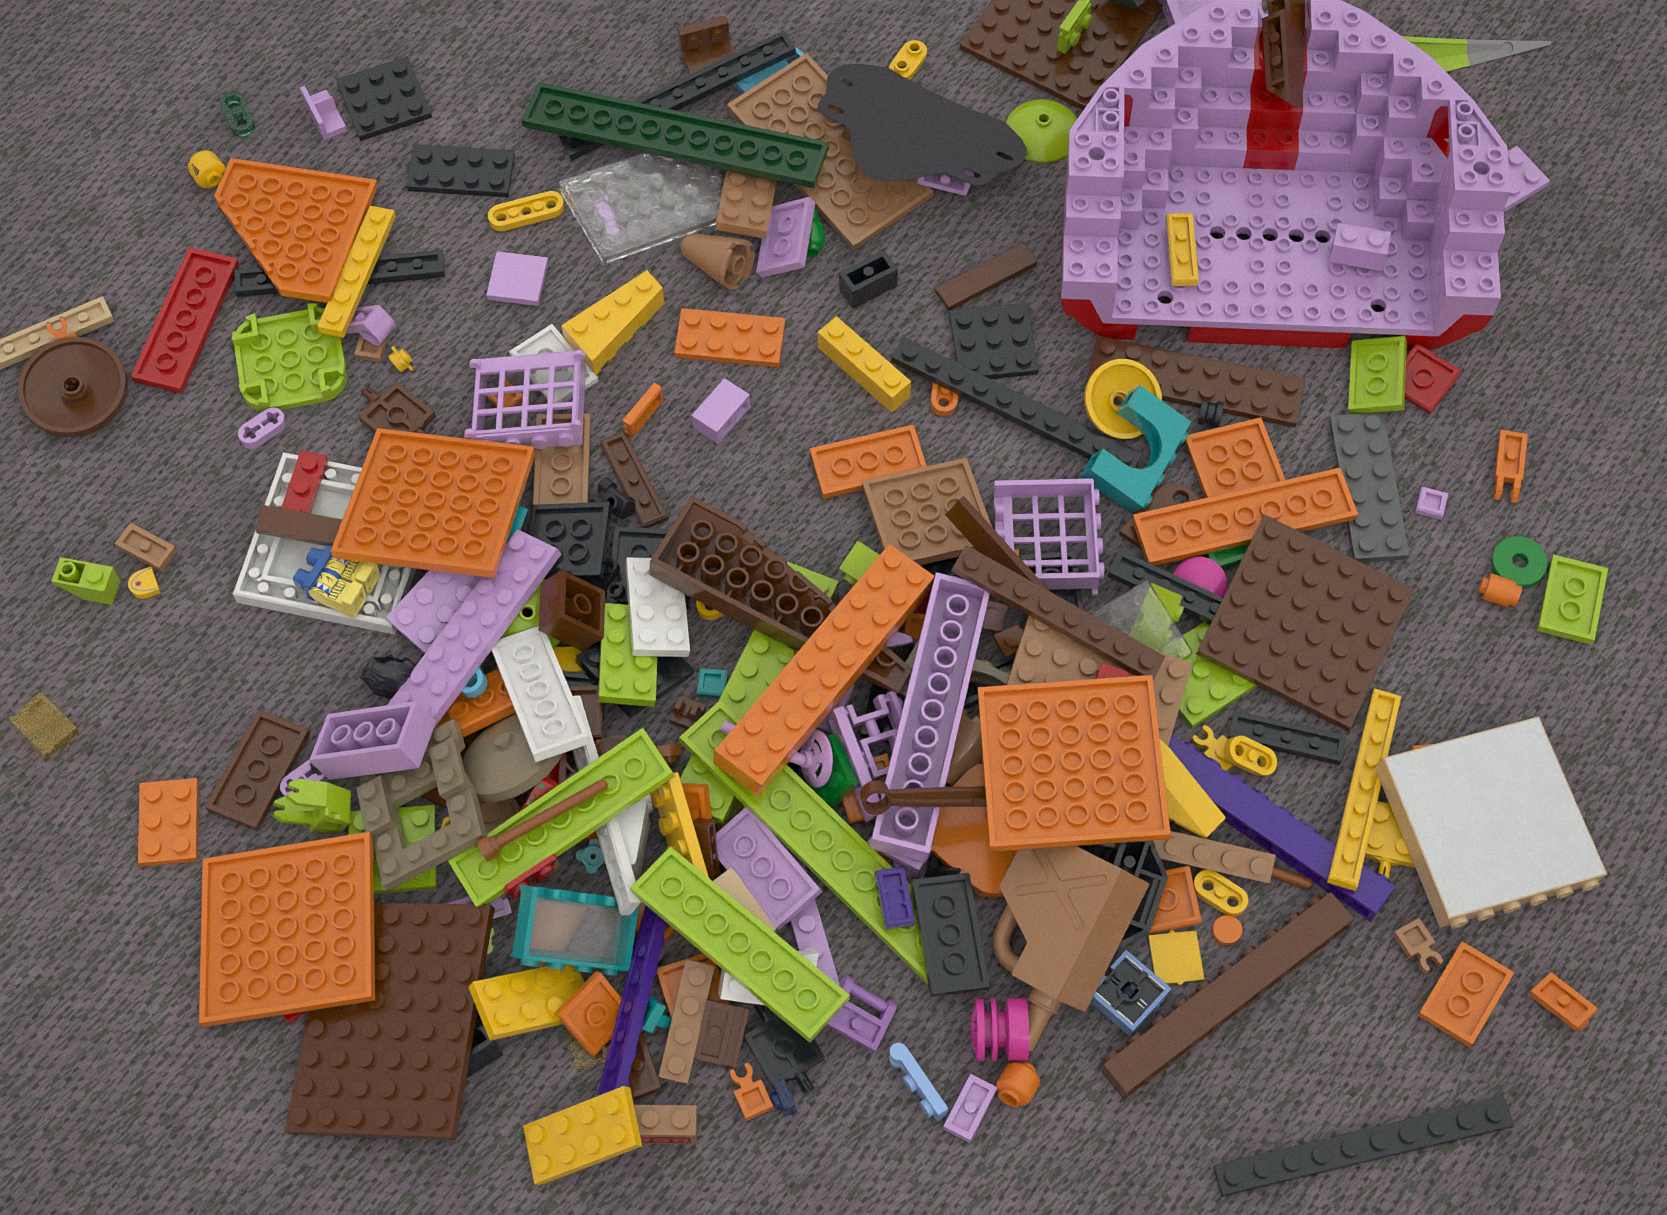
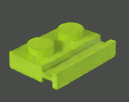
[1057,0,1093,54]

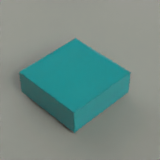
[697,668,728,699]

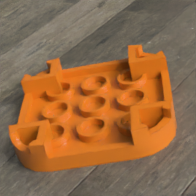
[931,763,1018,898]

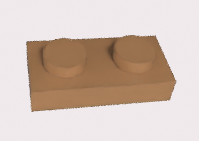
[115,523,177,573]

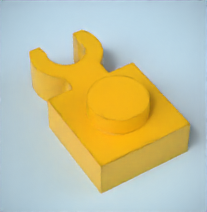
[1191,725,1238,772]

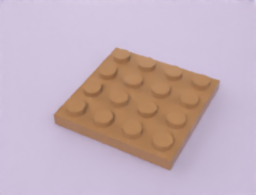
[862,458,992,565]

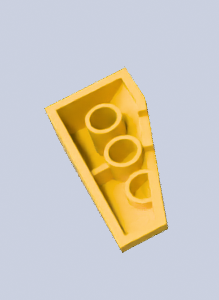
[1160,739,1226,839]

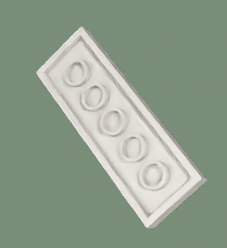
[491,626,591,762]

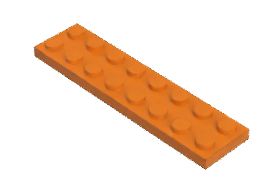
[1132,468,1358,566]

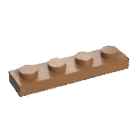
[658,960,715,1085]

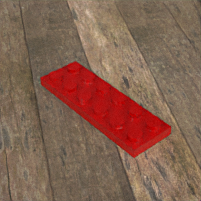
[131,247,239,394]

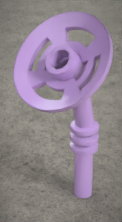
[720,720,833,788]

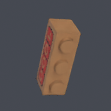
[634,1105,698,1144]

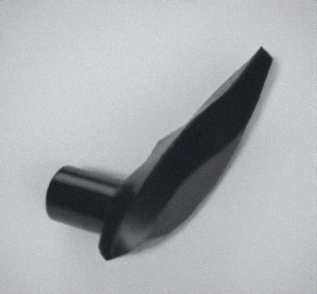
[924,855,961,878]

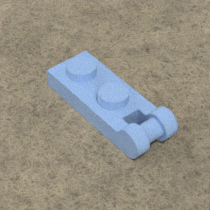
[889,1043,948,1122]

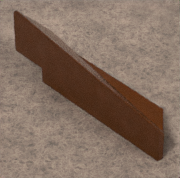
[1262,0,1306,108]

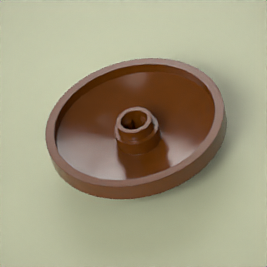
[18,337,128,437]

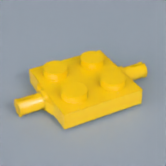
[1365,801,1415,879]

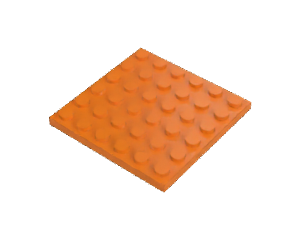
[331,428,535,578]
[978,675,1171,852]
[199,832,375,1027]

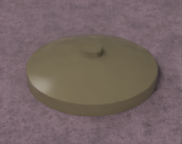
[462,713,563,802]

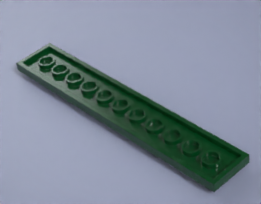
[521,82,829,188]

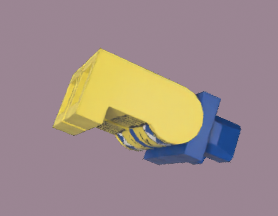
[293,545,380,618]

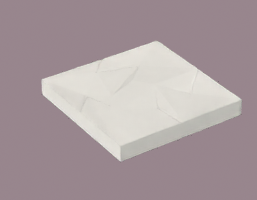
[233,452,416,635]

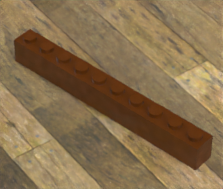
[1101,892,1354,1100]

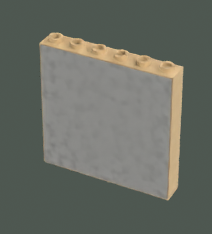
[1375,717,1607,929]

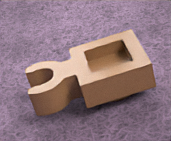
[1393,918,1443,974]

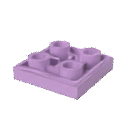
[486,251,549,306]

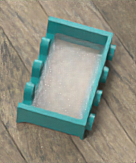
[510,884,639,976]

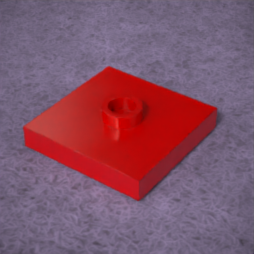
[1404,343,1462,415]

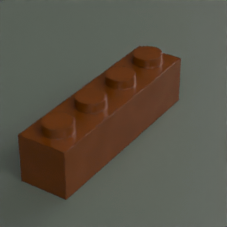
[693,818,720,881]

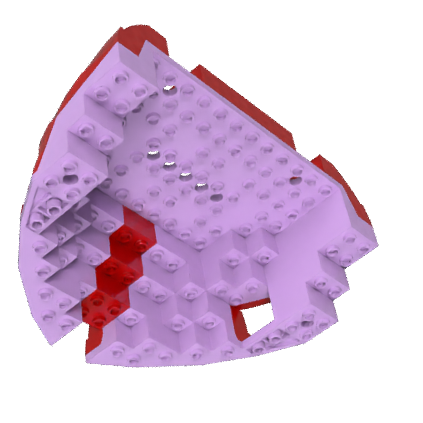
[1061,0,1511,351]

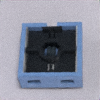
[1090,950,1172,1038]

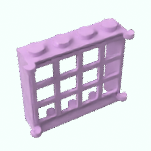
[464,350,586,449]
[994,479,1104,596]

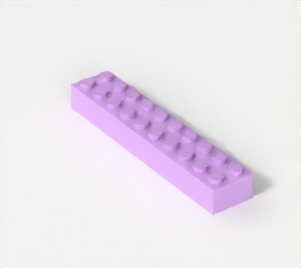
[869,572,990,862]

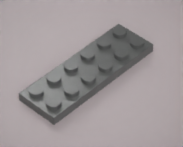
[1329,412,1410,562]

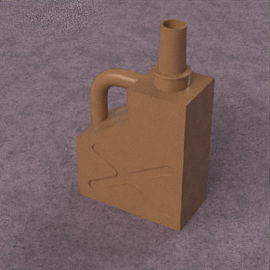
[993,846,1149,1052]

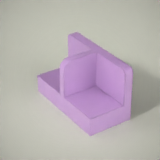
[300,86,347,140]

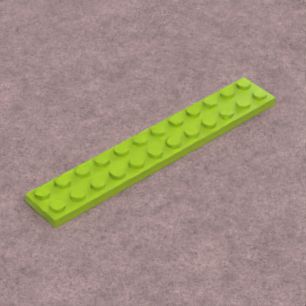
[679,700,928,985]

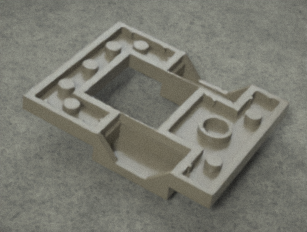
[356,719,487,891]

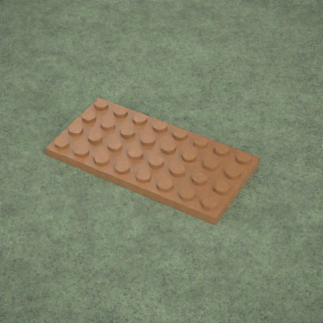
[727,53,934,251]

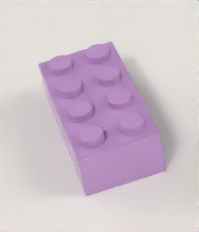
[309,701,436,780]

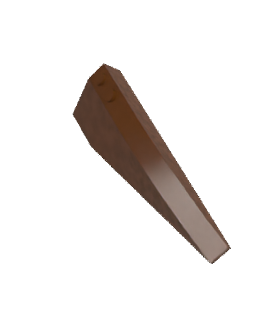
[649,495,912,694]

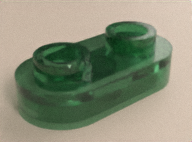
[220,91,255,136]

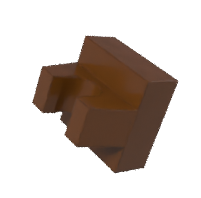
[669,696,706,730]

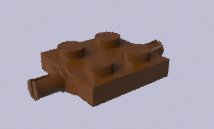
[359,381,436,434]

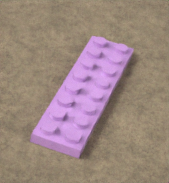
[387,529,561,728]

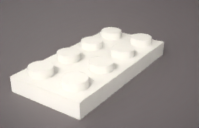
[625,557,690,657]

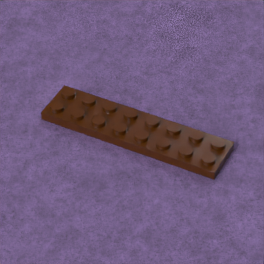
[1086,336,1306,428]

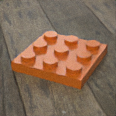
[1184,417,1286,498]

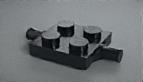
[744,1004,825,1094]

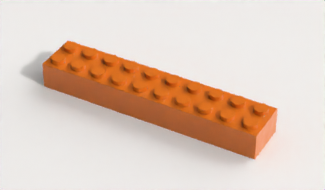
[713,544,935,797]

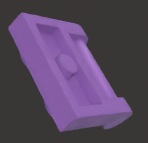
[826,975,897,1052]

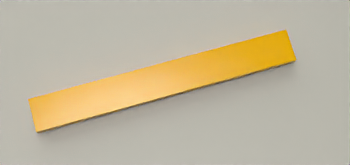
[1327,688,1401,891]

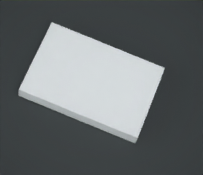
[509,324,598,403]

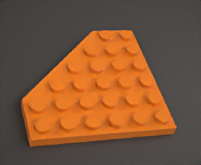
[214,158,378,303]

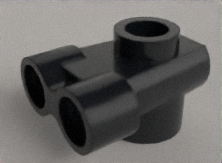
[590,478,636,519]

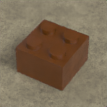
[538,570,605,651]

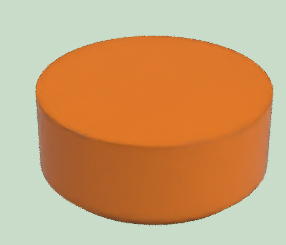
[1212,915,1242,946]

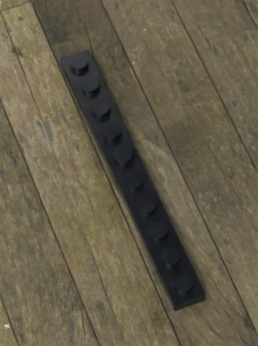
[559,30,796,161]
[891,337,1143,468]
[1213,1096,1514,1197]

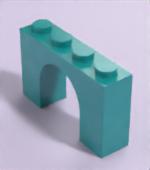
[1080,385,1191,513]

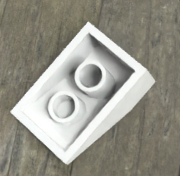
[616,794,654,881]

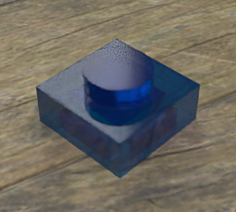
[770,1078,796,1117]

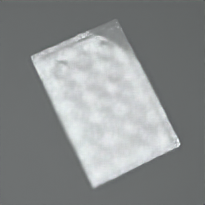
[558,153,724,264]

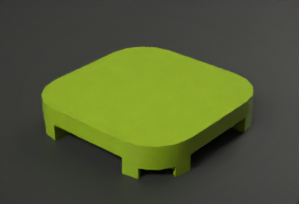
[232,303,347,412]

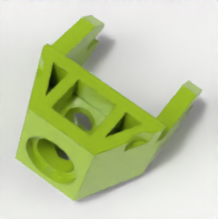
[273,778,351,834]

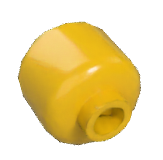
[188,150,226,189]

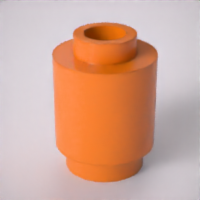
[1478,573,1522,607]

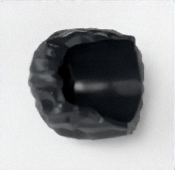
[360,654,416,699]

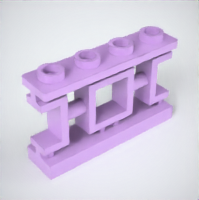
[826,691,904,823]

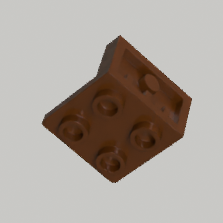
[678,15,735,74]

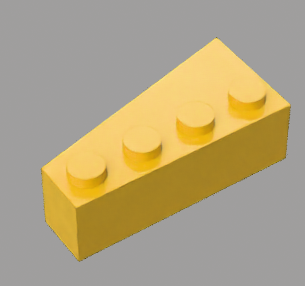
[562,270,665,375]

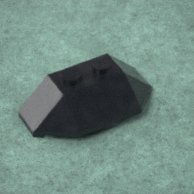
[1108,841,1168,949]

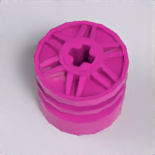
[971,997,1029,1062]

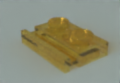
[9,692,79,759]

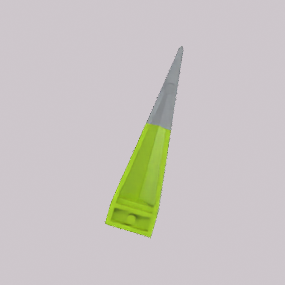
[1402,36,1552,72]

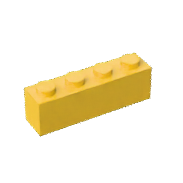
[818,316,911,413]

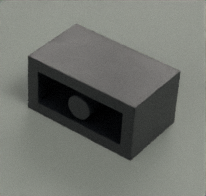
[839,250,898,309]

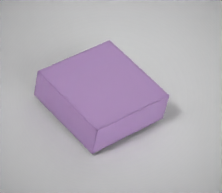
[1415,487,1449,520]

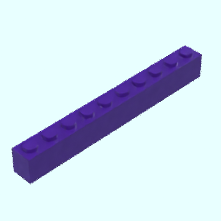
[1168,732,1395,922]

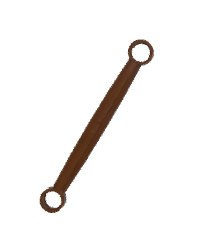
[860,780,987,815]

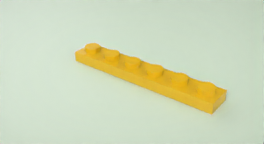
[317,206,396,338]

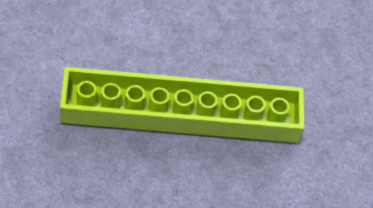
[680,562,839,830]

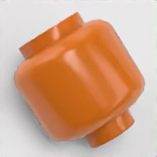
[996,1061,1040,1108]

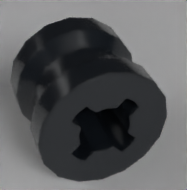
[1197,398,1224,428]

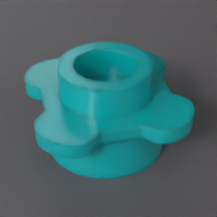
[576,839,605,874]

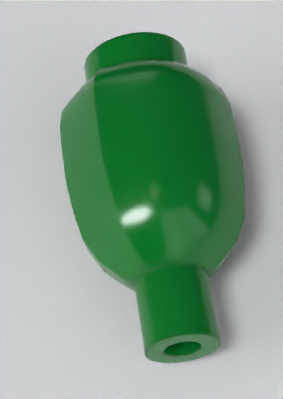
[807,210,825,256]

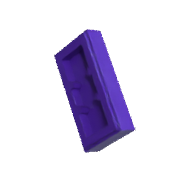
[874,867,915,930]

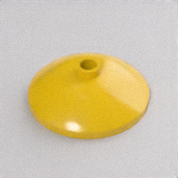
[1084,359,1162,439]

